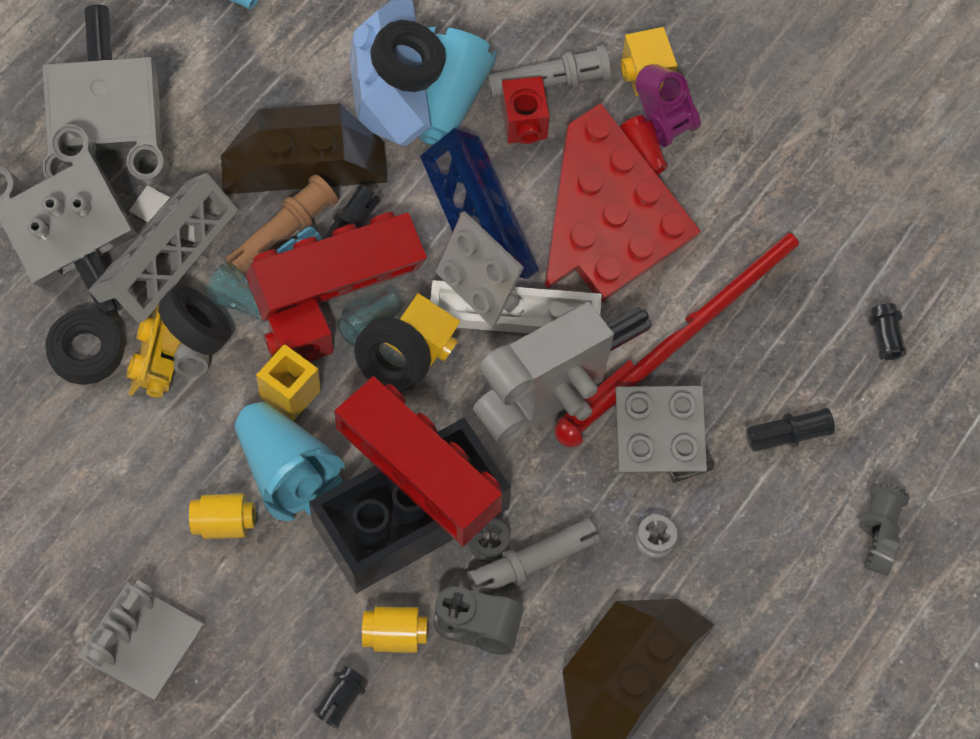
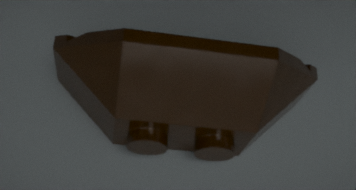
[221,103,387,194]
[562,599,714,739]

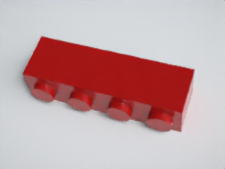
[245,212,427,322]
[334,376,502,547]

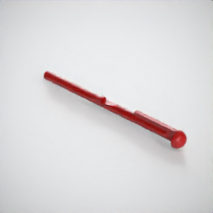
[554,233,799,448]

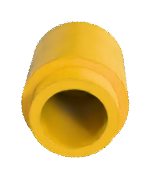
[189,493,256,539]
[362,606,428,653]

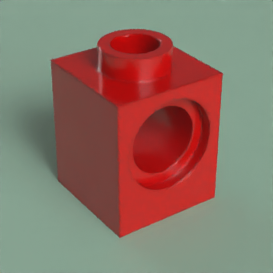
[501,76,549,144]
[264,299,333,362]

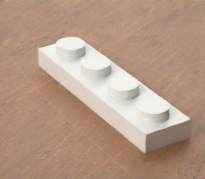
[430,280,602,334]

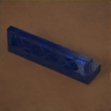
[420,128,539,279]

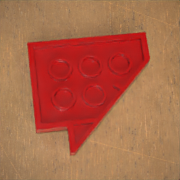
[544,103,701,303]

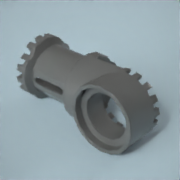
[859,482,910,576]

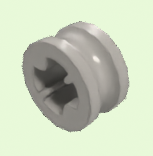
[635,514,677,559]

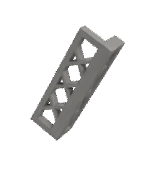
[88,173,238,323]

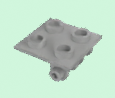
[436,211,524,328]
[614,386,707,473]
[77,580,204,701]

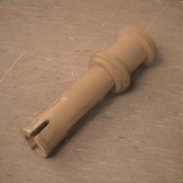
[224,174,338,279]

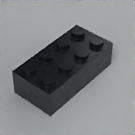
[309,417,511,594]

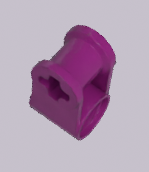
[635,64,701,147]

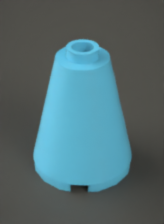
[419,27,497,146]
[235,402,345,521]

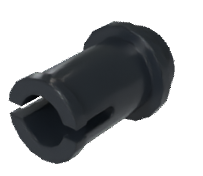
[868,303,907,361]
[313,666,367,729]

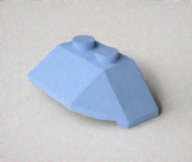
[349,0,431,147]

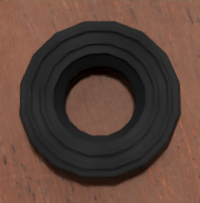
[370,20,446,92]
[158,285,231,355]
[45,309,124,385]
[354,317,431,393]

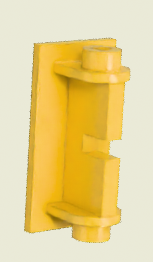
[126,305,180,398]

